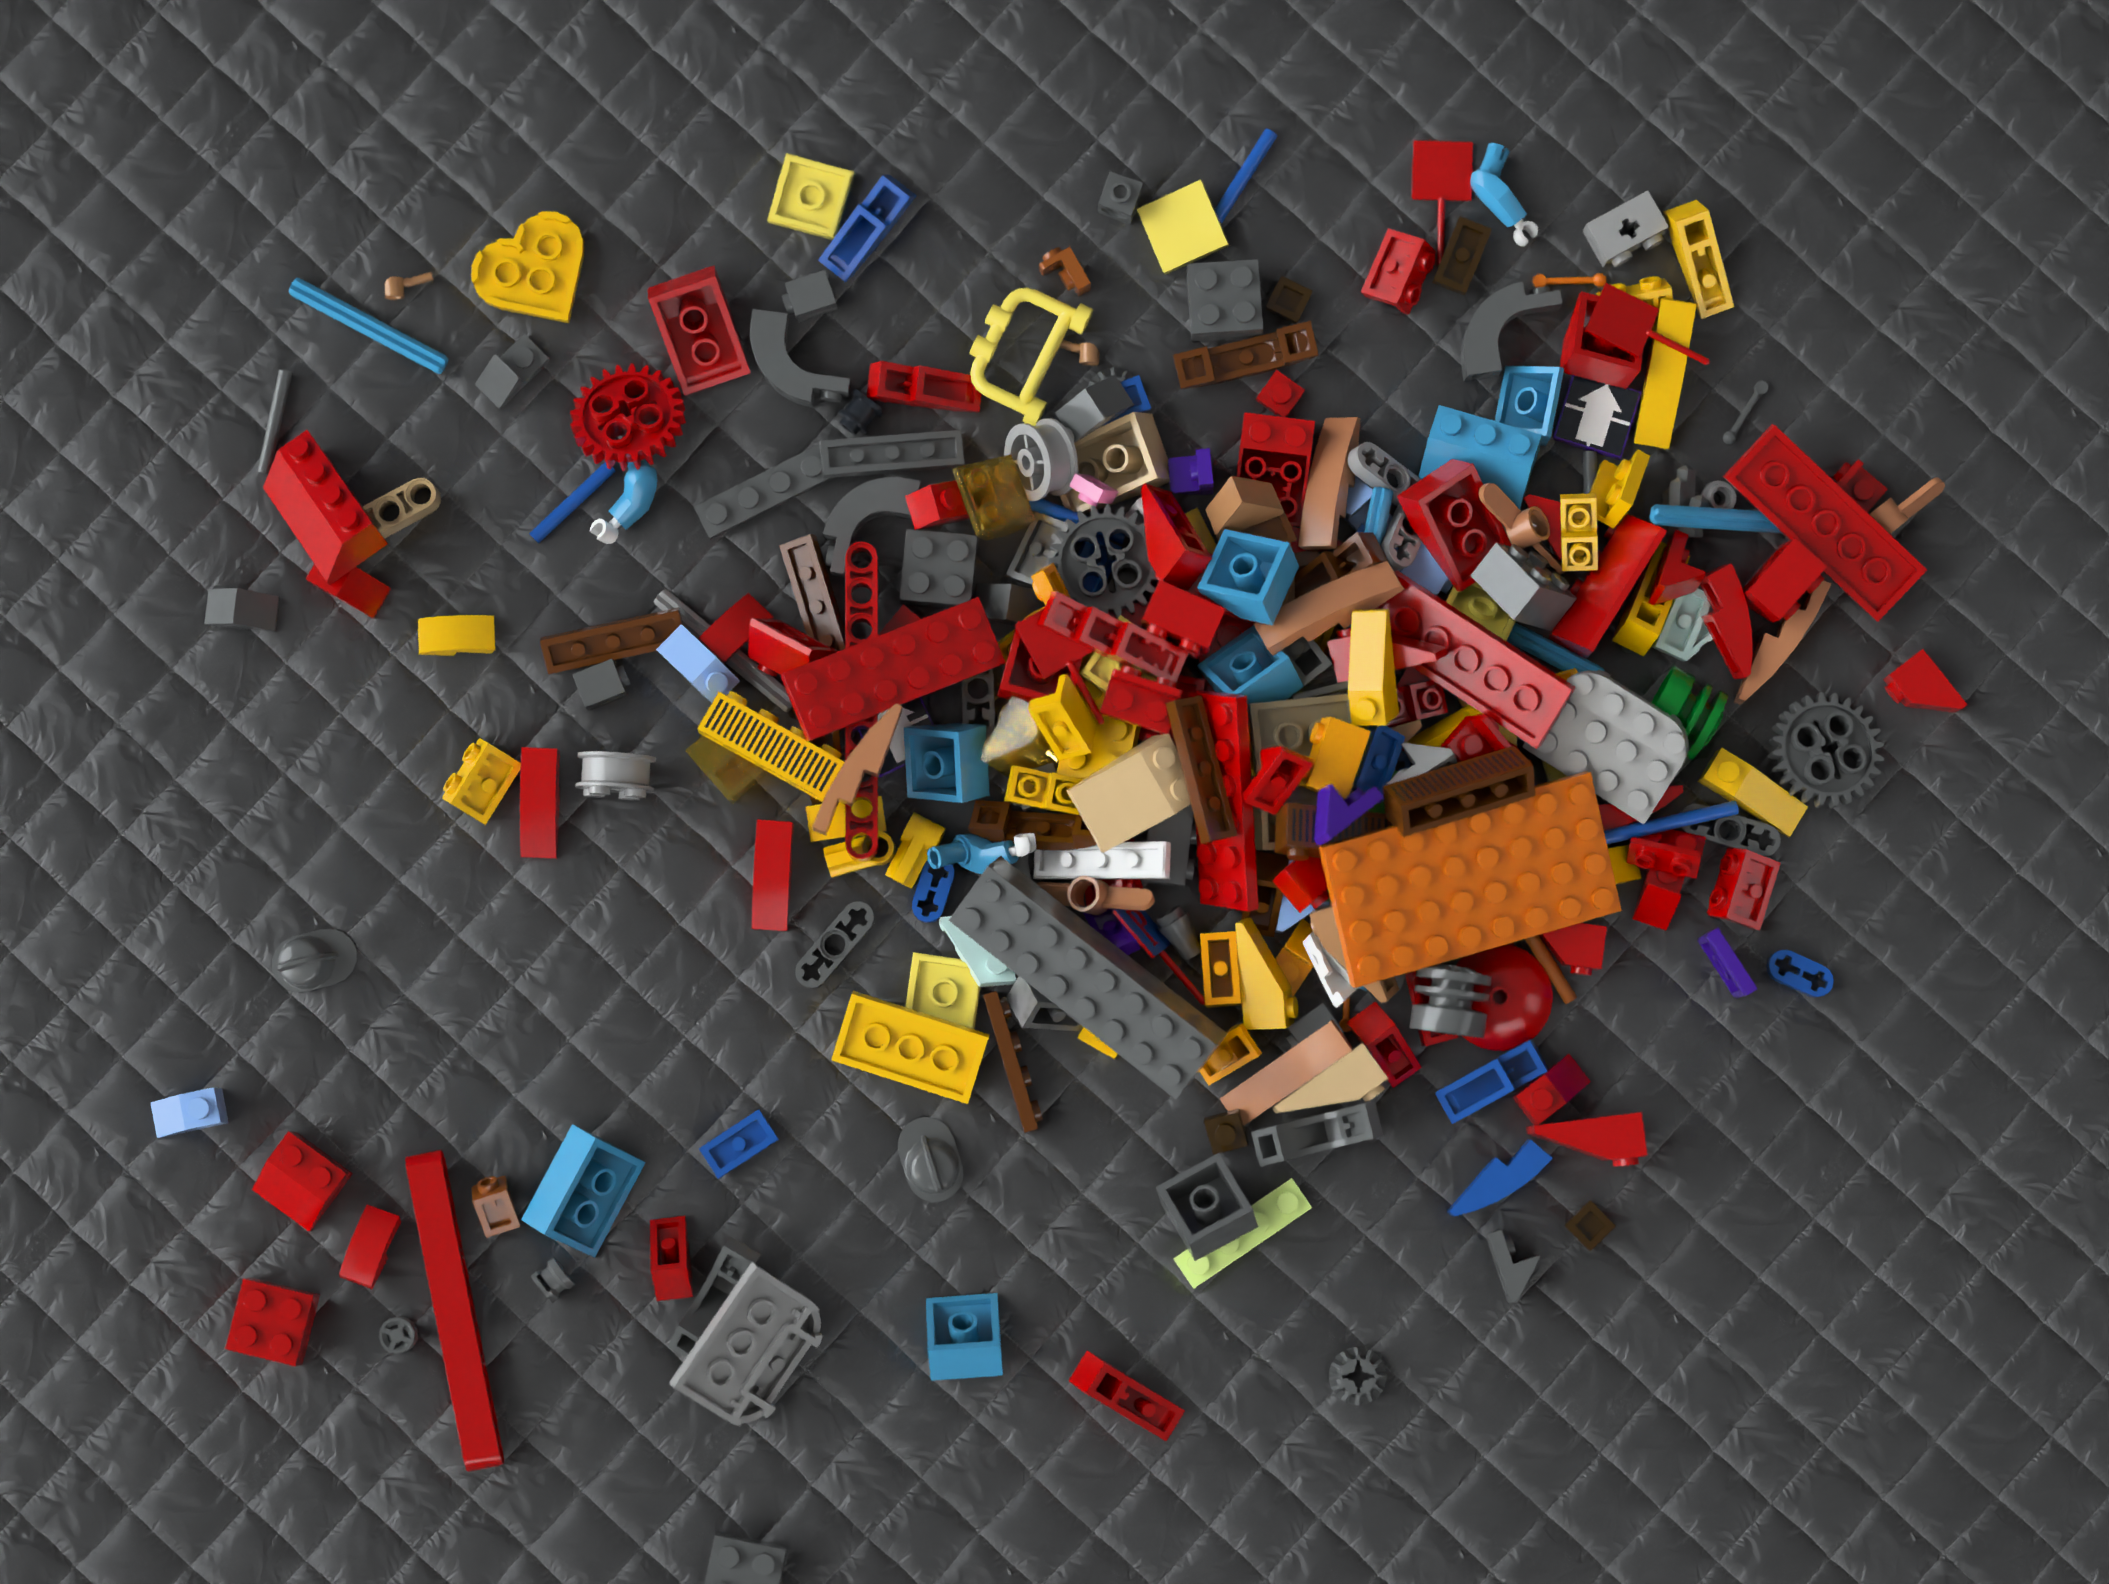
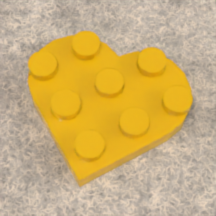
[471,211,584,323]

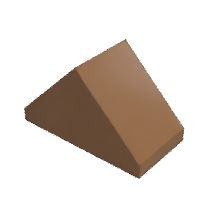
[1205,476,1284,540]

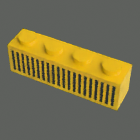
[697,691,845,803]

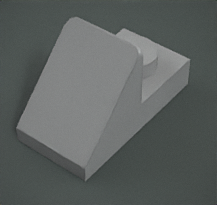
[1386,743,1458,785]

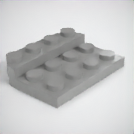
[1523,670,1689,824]
[669,1262,823,1426]

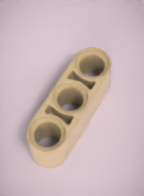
[362,478,441,538]

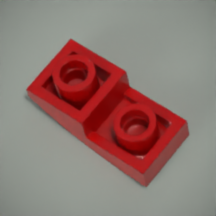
[698,593,774,665]
[1386,680,1448,726]
[339,1204,401,1289]

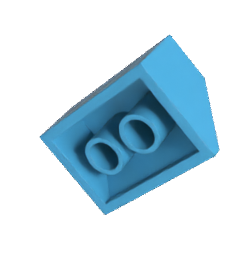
[1418,405,1542,509]
[521,1124,646,1258]

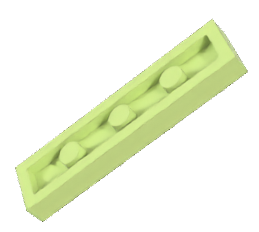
[1173,1178,1312,1289]

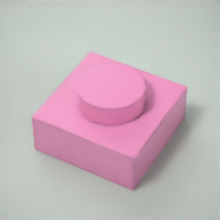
[1069,473,1119,506]

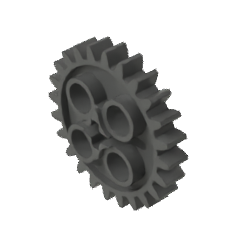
[1048,504,1159,619]
[1768,692,1885,809]

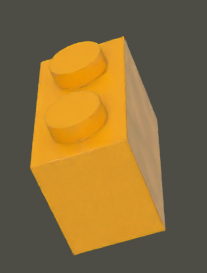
[1299,717,1371,799]
[1200,931,1242,1008]

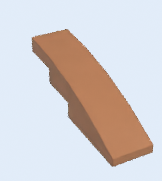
[1298,417,1361,550]
[1254,561,1404,656]
[1734,580,1831,705]
[812,703,903,836]
[1220,1020,1353,1125]

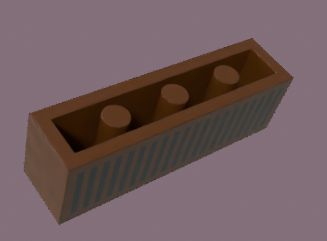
[1383,746,1535,837]
[1275,802,1393,862]

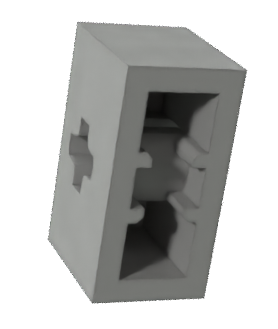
[1582,190,1669,267]

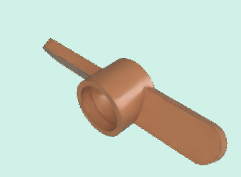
[1869,477,1945,534]
[1479,483,1565,575]
[1037,876,1155,915]

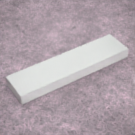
[1033,841,1171,880]

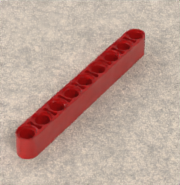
[845,541,878,862]
[405,1149,504,1472]

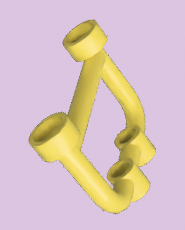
[969,288,1093,426]

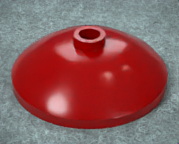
[1455,944,1553,1051]

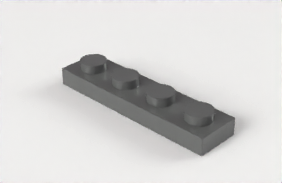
[819,430,965,478]
[694,444,836,540]

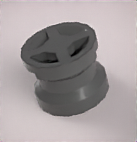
[531,1257,576,1303]
[379,1317,419,1354]

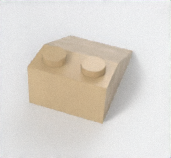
[1060,412,1170,514]
[1067,734,1191,853]
[1271,1043,1388,1114]

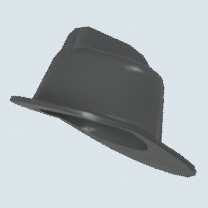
[272,929,357,992]
[898,1117,964,1202]

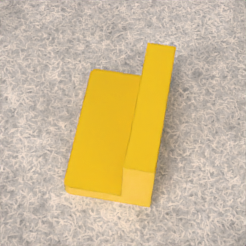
[1028,674,1097,761]

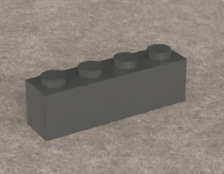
[1142,804,1197,888]

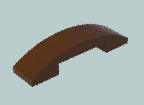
[1173,321,1319,390]
[968,800,1097,850]

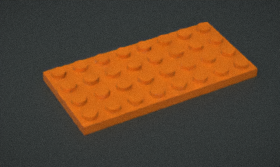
[1318,771,1622,988]

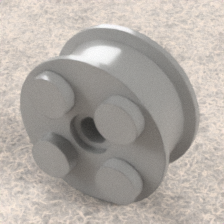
[1004,418,1079,501]
[575,751,656,800]

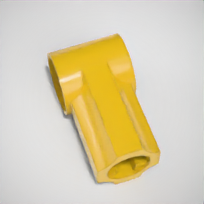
[885,812,946,889]
[823,831,896,878]

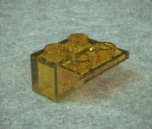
[952,454,1036,541]
[980,695,1058,779]
[685,735,769,804]

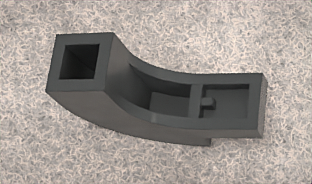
[1461,282,1563,382]
[750,309,852,408]
[823,477,922,579]
[1251,1101,1384,1167]
[668,1236,761,1357]

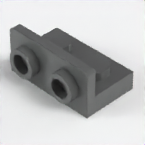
[1006,512,1082,587]

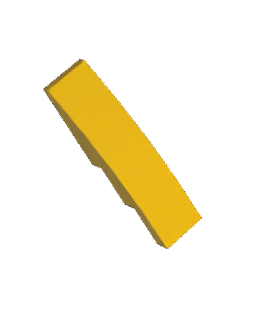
[1633,297,1697,449]

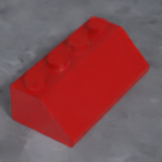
[263,430,388,585]
[1548,514,1667,659]

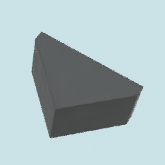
[1055,375,1134,443]
[975,583,1045,625]
[204,588,280,632]

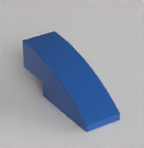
[818,174,916,282]
[1435,1039,1549,1124]
[1446,1139,1553,1216]

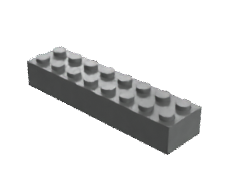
[949,856,1228,1099]

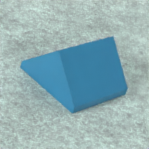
[1495,366,1564,446]

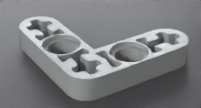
[1347,442,1422,572]

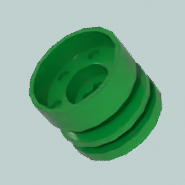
[1651,665,1728,760]

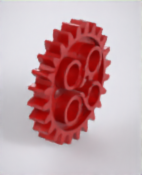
[570,363,686,471]

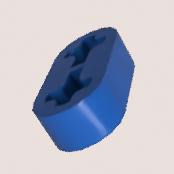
[912,860,955,923]
[1766,950,1834,998]

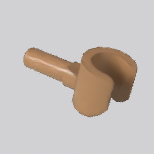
[385,272,433,300]
[1059,340,1100,366]

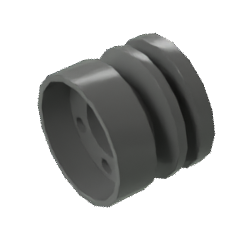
[1410,964,1492,1038]

